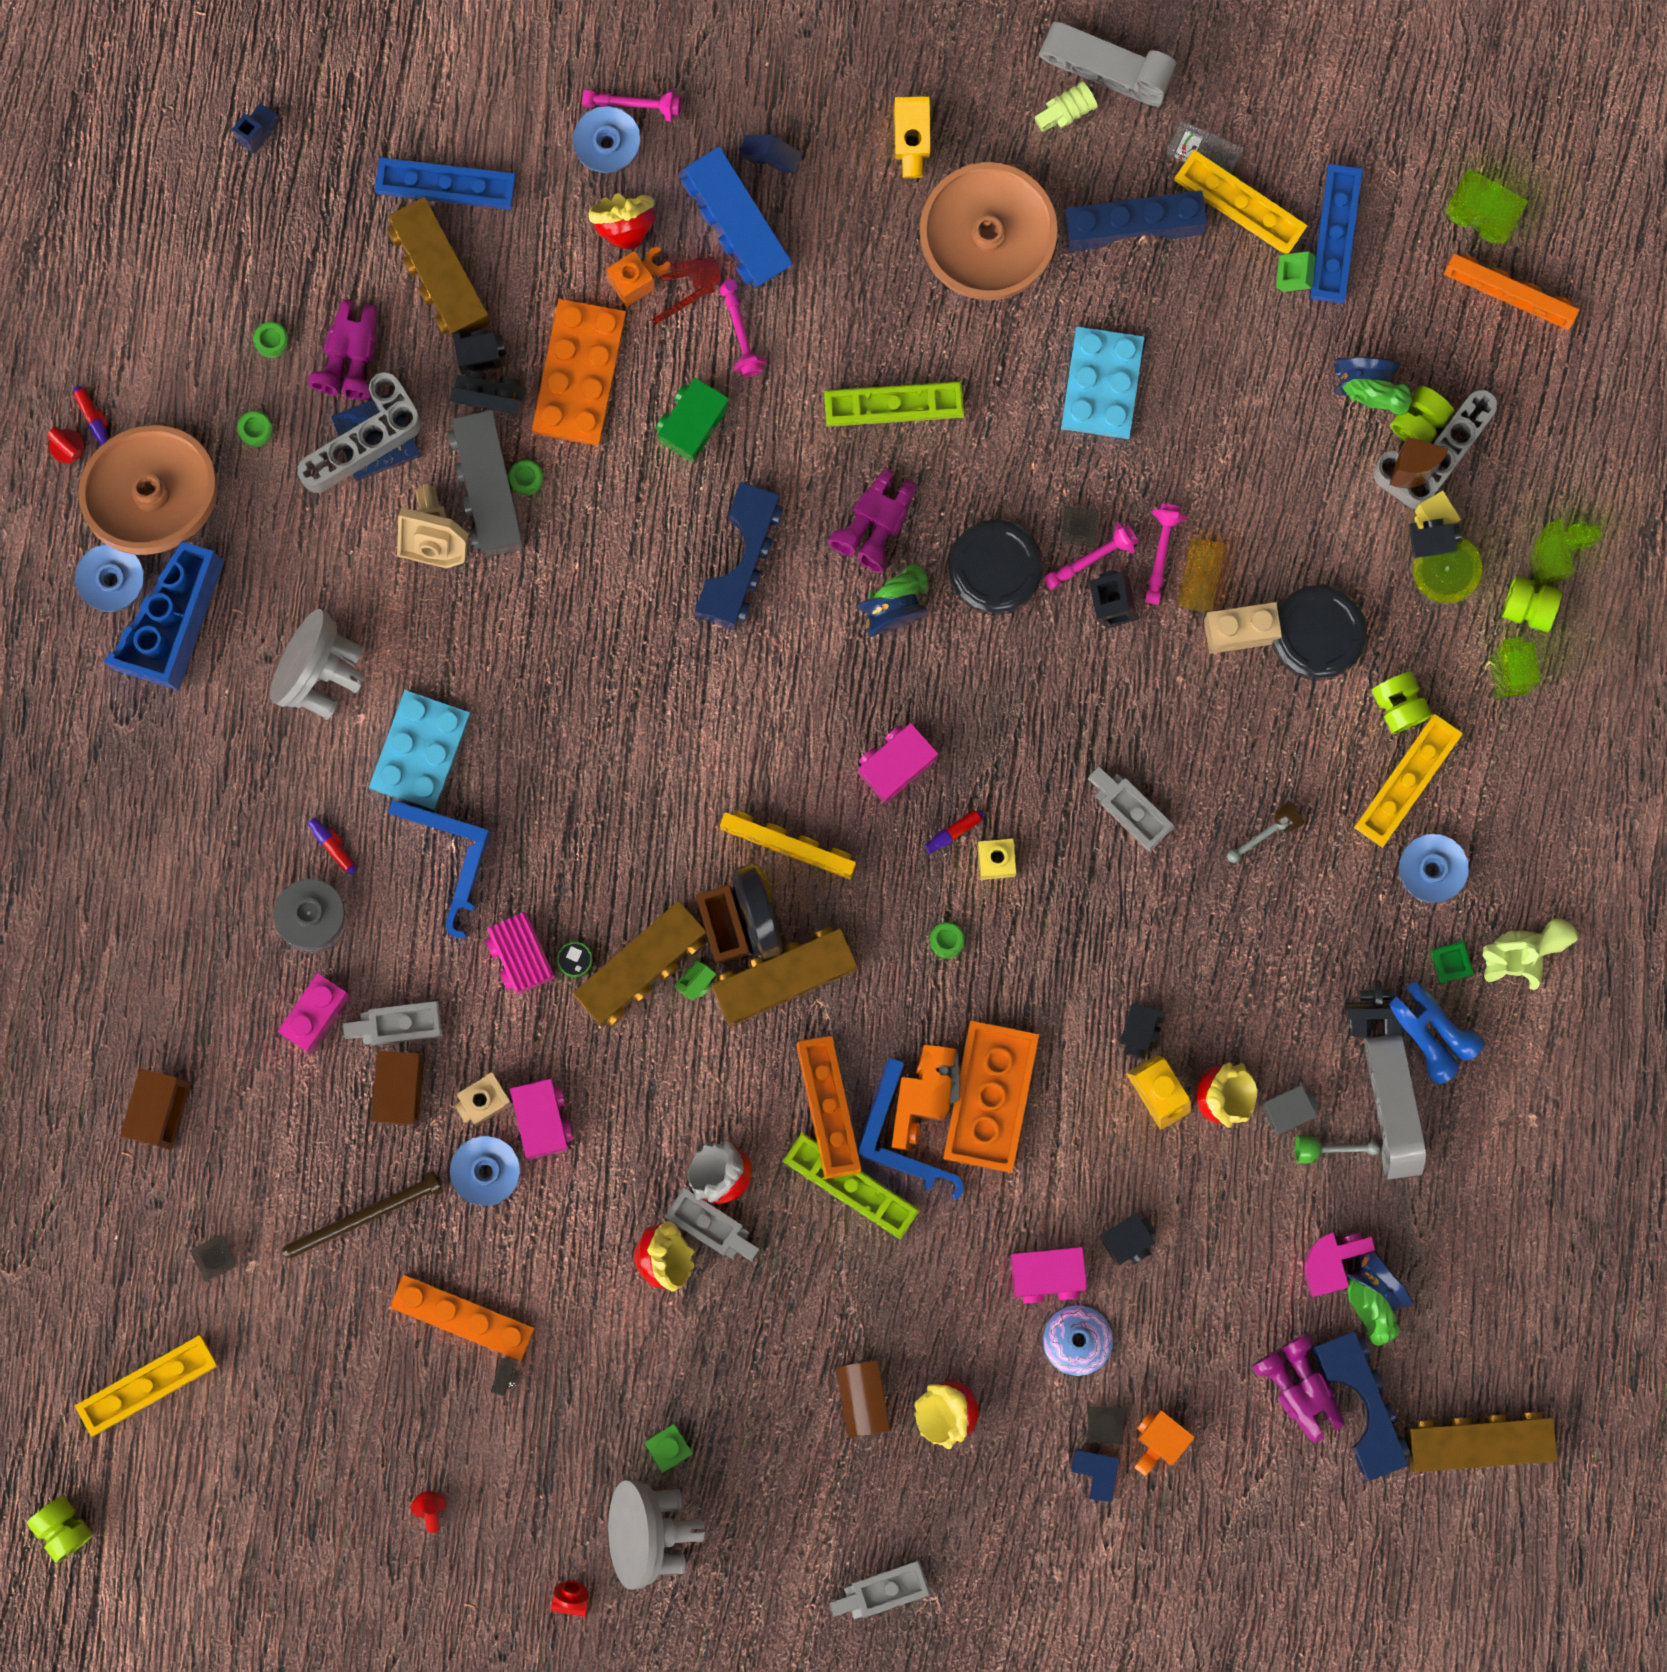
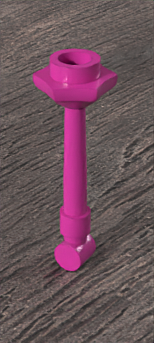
[582,89,682,122]
[719,279,767,377]
[1145,503,1187,605]
[1043,522,1139,590]

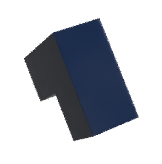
[232,103,280,154]
[739,135,802,173]
[1071,1450,1120,1503]

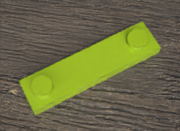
[824,381,964,427]
[782,1132,920,1240]

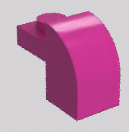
[1304,1232,1375,1298]

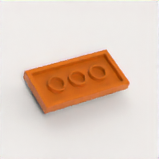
[531,299,626,446]
[943,1021,1039,1173]

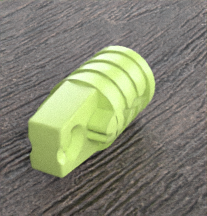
[1035,81,1098,132]

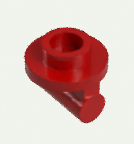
[47,426,84,464]
[410,1491,446,1533]
[551,1580,589,1617]

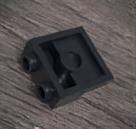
[449,370,527,416]

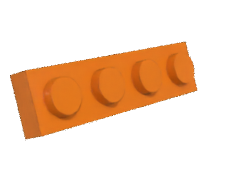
[1443,253,1580,331]
[796,1036,861,1179]
[390,1275,535,1362]

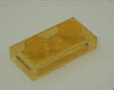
[1177,538,1225,613]

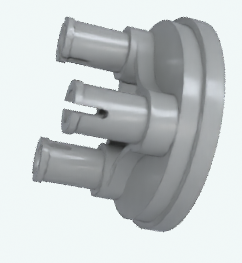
[270,609,365,720]
[608,1480,705,1590]

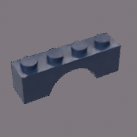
[1064,191,1207,252]
[695,482,784,631]
[1312,1331,1410,1481]

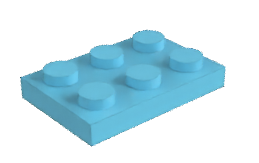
[1061,327,1144,439]
[369,690,471,812]

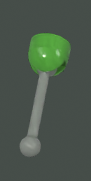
[1295,1135,1381,1164]

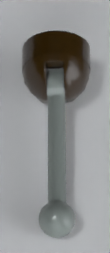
[1227,801,1305,863]

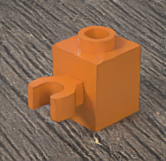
[606,246,671,308]
[1133,1410,1195,1476]

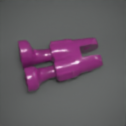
[307,299,378,400]
[827,467,916,573]
[1252,1333,1345,1443]

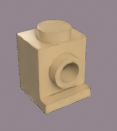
[455,1072,512,1127]

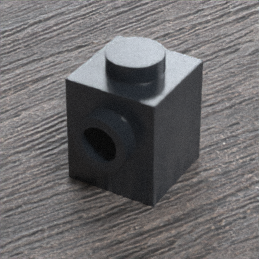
[1099,1213,1156,1267]

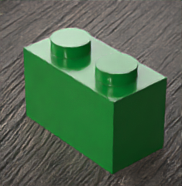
[656,377,730,464]

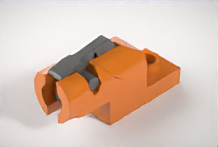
[892,1045,961,1152]

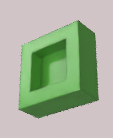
[1276,251,1316,292]
[673,960,716,1001]
[644,1424,693,1473]

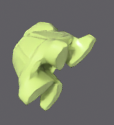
[1483,919,1579,990]

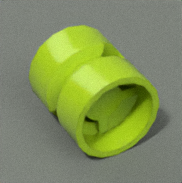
[1390,386,1455,443]
[1501,575,1563,633]
[1371,671,1433,735]
[26,1495,94,1563]

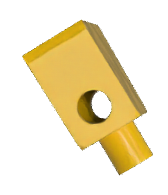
[894,97,930,178]
[1126,1055,1191,1130]

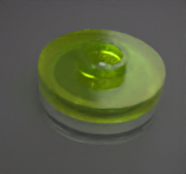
[1412,537,1482,606]

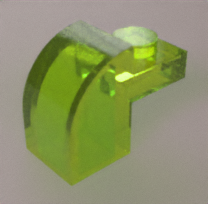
[1529,519,1602,586]

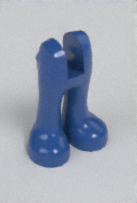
[1389,981,1485,1084]

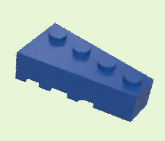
[678,146,793,288]
[104,542,224,691]

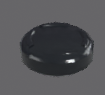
[948,519,1044,616]
[1272,585,1367,681]
[731,863,786,960]

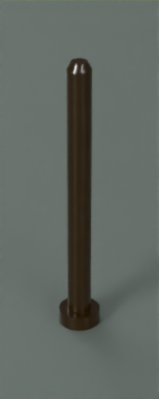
[282,1170,443,1258]

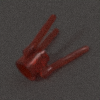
[652,256,721,324]

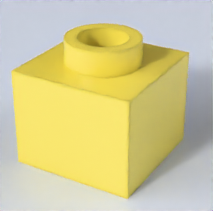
[1415,491,1461,529]
[977,839,1016,880]

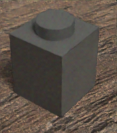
[1260,1085,1319,1137]

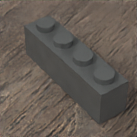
[447,410,524,558]

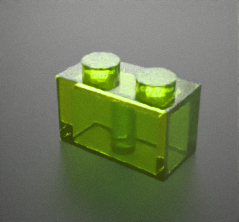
[1444,168,1529,245]
[1489,637,1540,699]

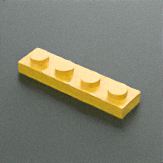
[1174,150,1308,254]
[1354,714,1463,848]
[720,810,856,880]
[75,1335,218,1437]

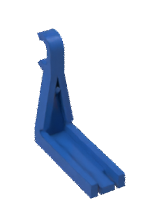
[388,800,492,938]
[857,1058,963,1201]

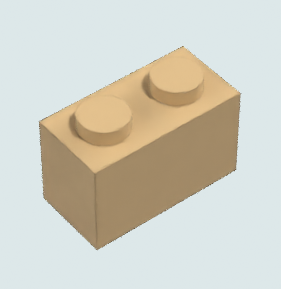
[1204,602,1282,654]

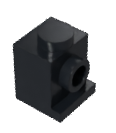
[452,330,506,375]
[1408,518,1462,559]
[1089,571,1139,629]
[1119,1003,1166,1060]

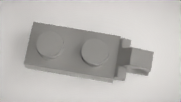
[1088,766,1175,852]
[343,1001,443,1046]
[665,1188,760,1262]
[829,1560,931,1619]

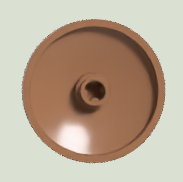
[920,162,1058,300]
[78,425,218,555]

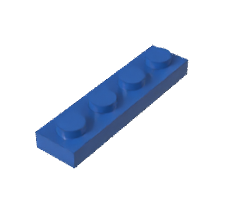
[375,157,516,210]
[1310,164,1363,304]

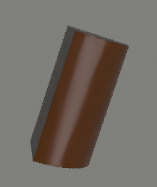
[1389,437,1448,488]
[696,885,754,963]
[371,1051,424,1127]
[120,1068,191,1151]
[835,1360,890,1438]

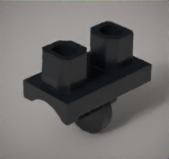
[1343,980,1411,1037]

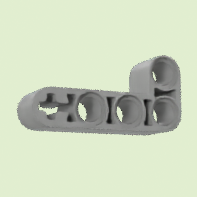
[1039,22,1177,107]
[297,372,421,493]
[1373,390,1497,509]
[1365,1034,1426,1180]

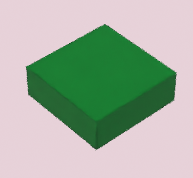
[1429,941,1474,984]

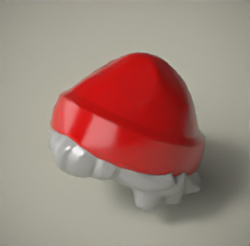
[687,1140,752,1204]

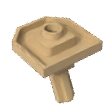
[397,483,468,568]

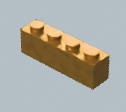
[387,197,490,342]
[572,900,707,1028]
[711,927,857,1027]
[1406,1412,1557,1472]

